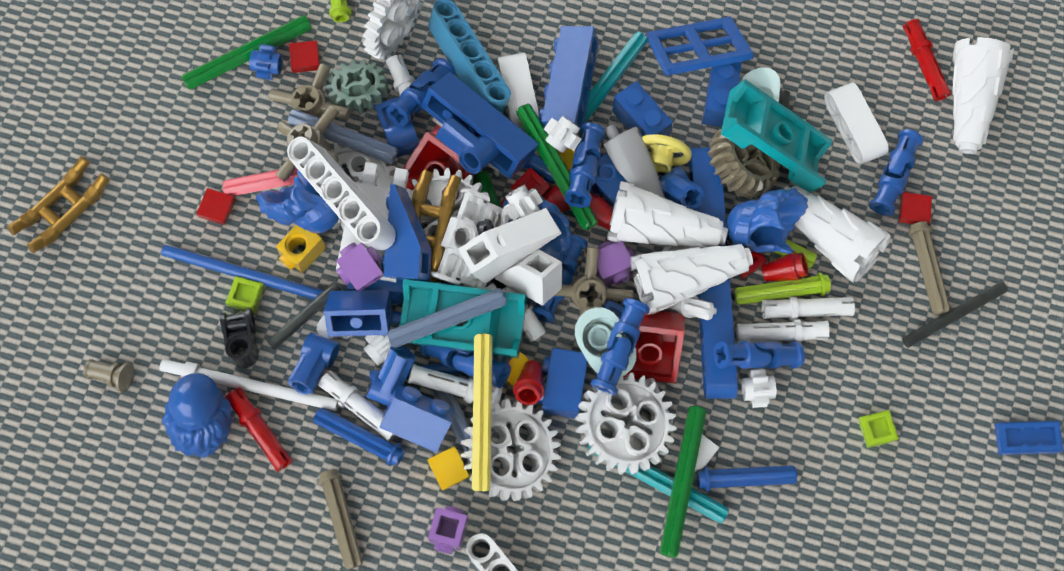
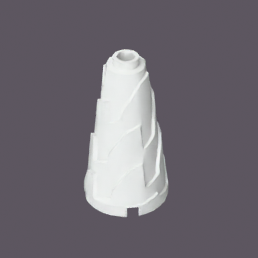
[953,37,1014,154]
[607,181,728,248]
[784,186,891,283]
[630,244,753,315]

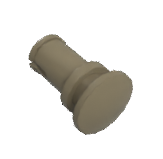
[83,359,134,393]

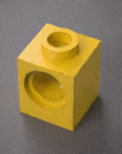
[276,225,326,274]

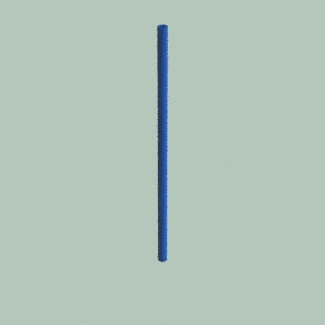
[161,244,402,325]

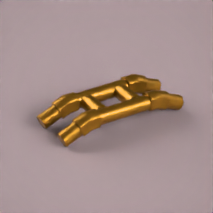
[7,156,110,253]
[412,170,461,283]

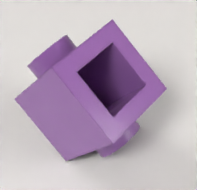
[596,241,635,286]
[336,242,384,292]
[428,506,469,554]

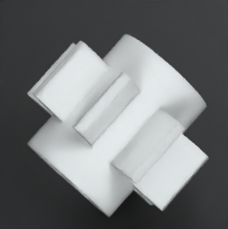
[544,116,582,153]
[503,185,543,220]
[363,335,392,365]
[741,369,776,408]

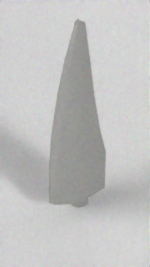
[603,124,664,198]

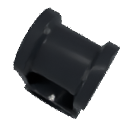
[220,307,258,368]

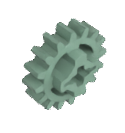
[325,59,388,114]

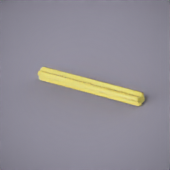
[472,334,492,491]

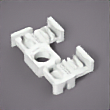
[431,188,510,289]

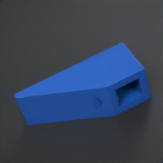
[381,184,432,281]

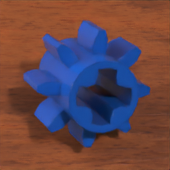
[249,44,283,80]

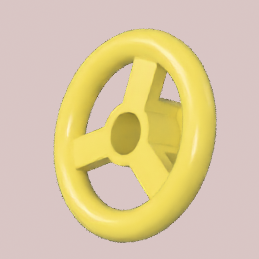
[642,134,692,173]

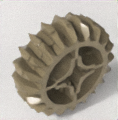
[707,128,781,199]

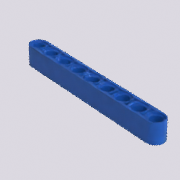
[689,147,738,399]

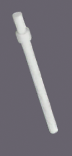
[160,359,338,411]

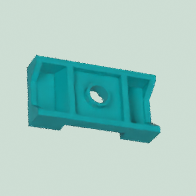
[721,79,832,193]
[399,279,527,358]

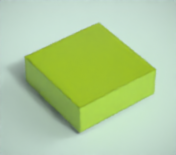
[226,276,265,314]
[858,410,899,448]

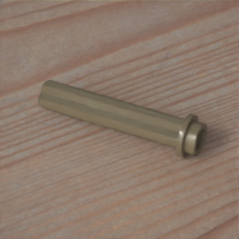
[908,222,950,315]
[318,469,363,569]

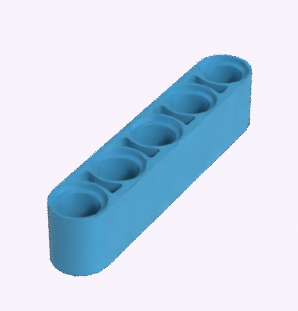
[428,0,511,115]

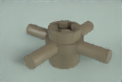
[269,64,351,120]
[275,105,339,182]
[554,247,633,316]

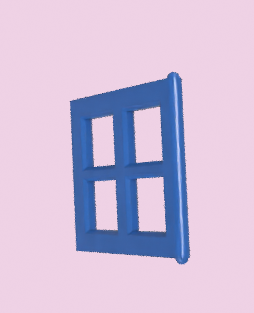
[645,16,753,76]

